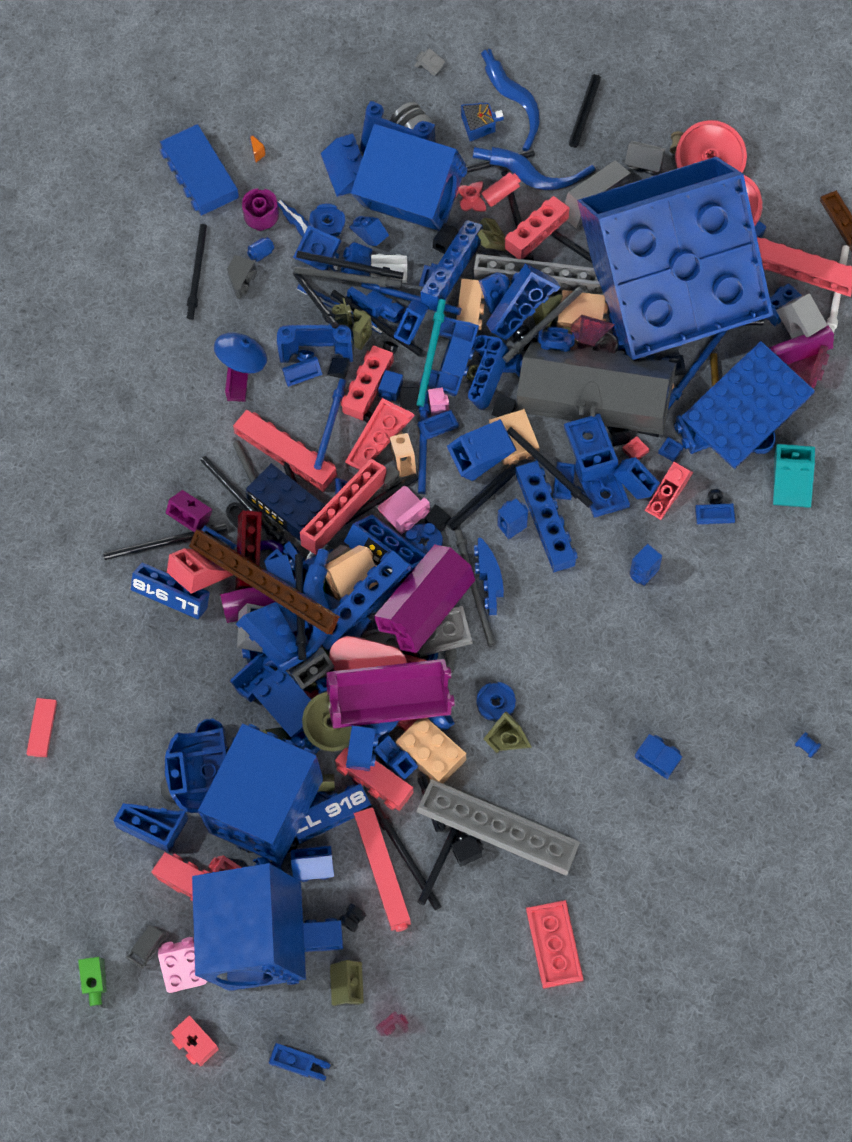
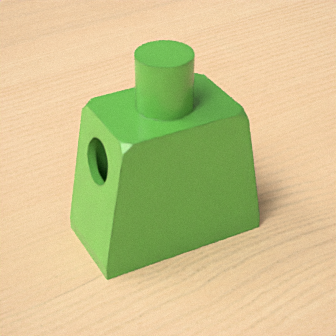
[78,957,107,1006]

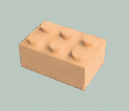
[396,718,466,784]

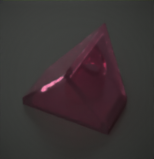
[570,315,615,346]

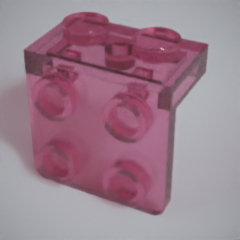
[787,345,830,388]

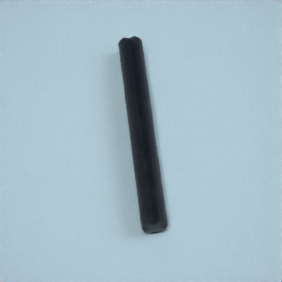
[569,74,601,148]
[447,464,516,531]

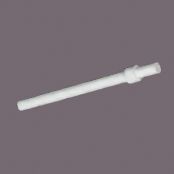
[827,245,849,333]

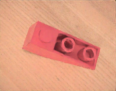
[645,462,693,520]

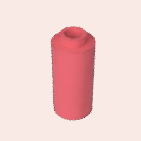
[481,172,521,208]

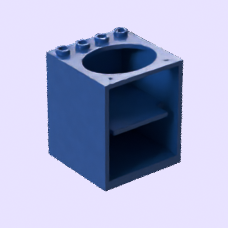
[351,124,467,231]
[198,723,323,865]
[192,863,306,991]

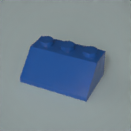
[321,134,362,197]

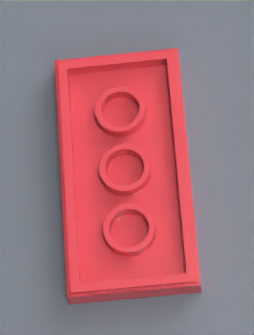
[526,900,584,989]

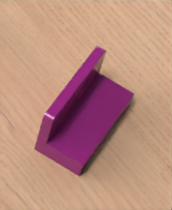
[225,367,249,402]

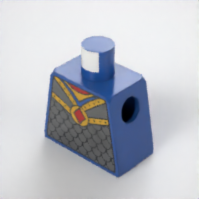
[461,103,504,141]

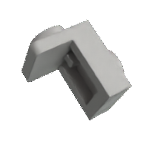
[414,48,445,76]

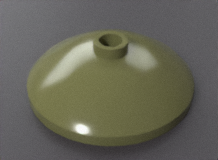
[302,692,362,751]

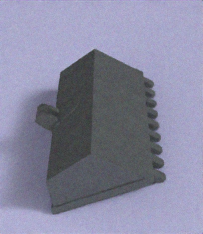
[516,341,677,435]

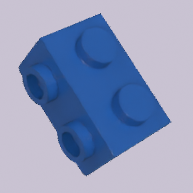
[341,242,372,281]
[479,272,510,315]
[230,655,275,703]

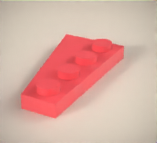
[345,398,415,470]

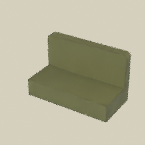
[330,960,364,1006]

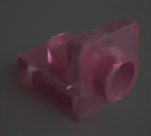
[375,1011,409,1037]

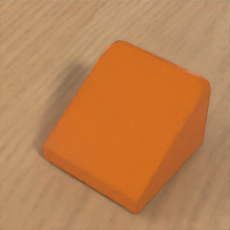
[250,136,265,163]

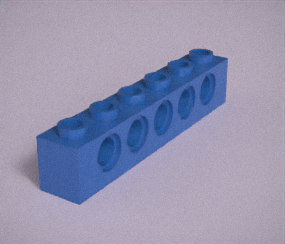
[421,220,483,312]
[515,461,578,573]
[311,550,412,653]

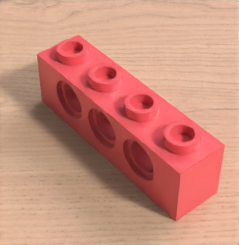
[505,196,570,259]
[341,345,394,421]

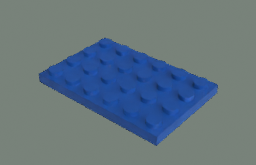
[681,341,815,470]

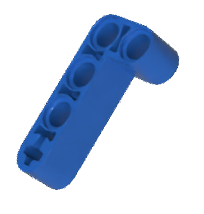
[468,335,510,410]

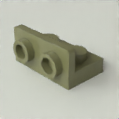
[352,309,372,350]

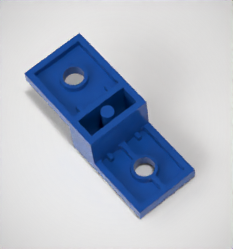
[564,413,630,518]

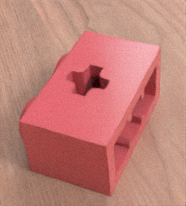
[171,1015,219,1067]

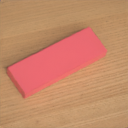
[26,698,57,758]

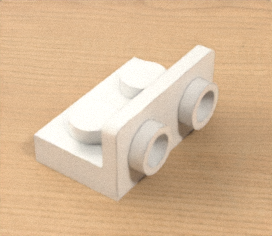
[371,254,408,283]

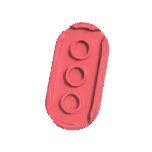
[329,636,407,671]

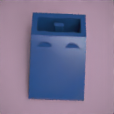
[447,419,516,481]

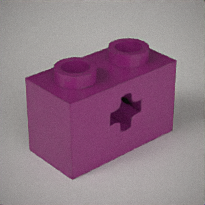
[165,490,212,533]

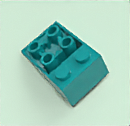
[773,444,815,508]

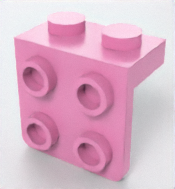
[378,486,430,535]
[158,937,207,993]

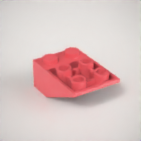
[167,548,233,594]

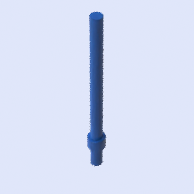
[361,283,462,315]
[668,330,728,410]
[314,379,346,470]
[418,391,430,494]

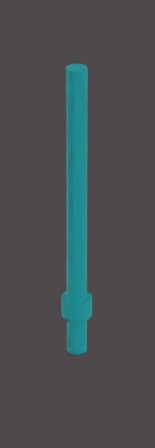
[416,299,446,407]

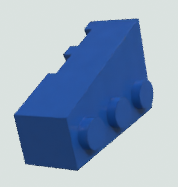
[236,602,298,667]

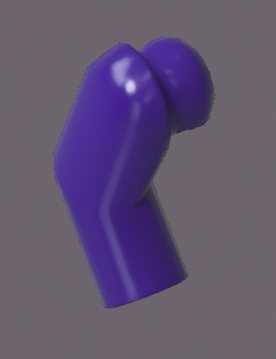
[260,539,284,554]

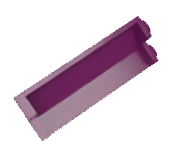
[374,545,475,653]
[327,659,455,728]

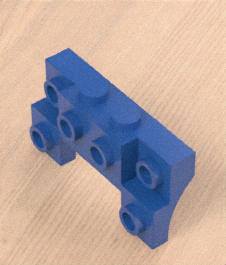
[419,317,479,396]

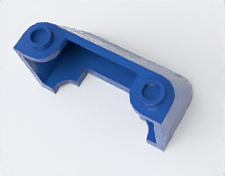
[360,101,436,154]
[277,325,354,363]

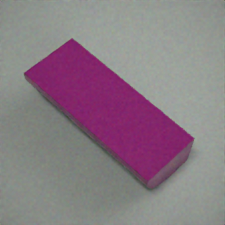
[769,326,834,365]
[220,587,276,623]

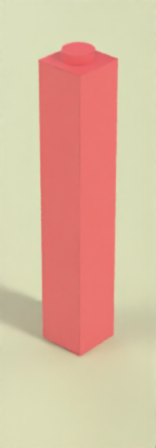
[354,807,411,932]

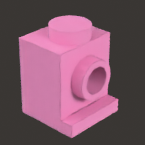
[428,387,449,416]

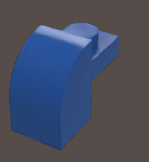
[373,735,419,780]

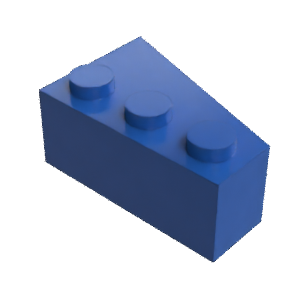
[113,803,188,853]

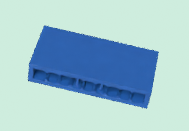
[159,124,239,216]

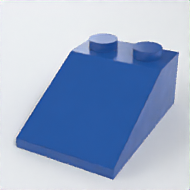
[252,670,311,739]

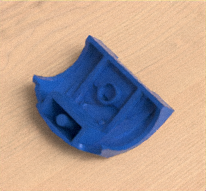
[165,728,227,813]

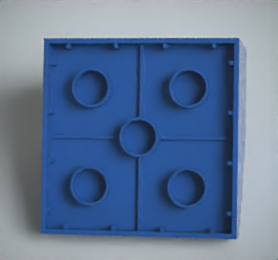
[577,157,773,360]

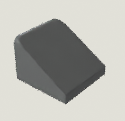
[384,464,400,491]

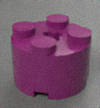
[242,188,279,231]

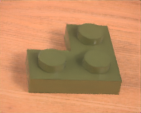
[477,218,507,251]

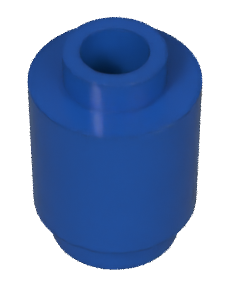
[247,237,275,262]

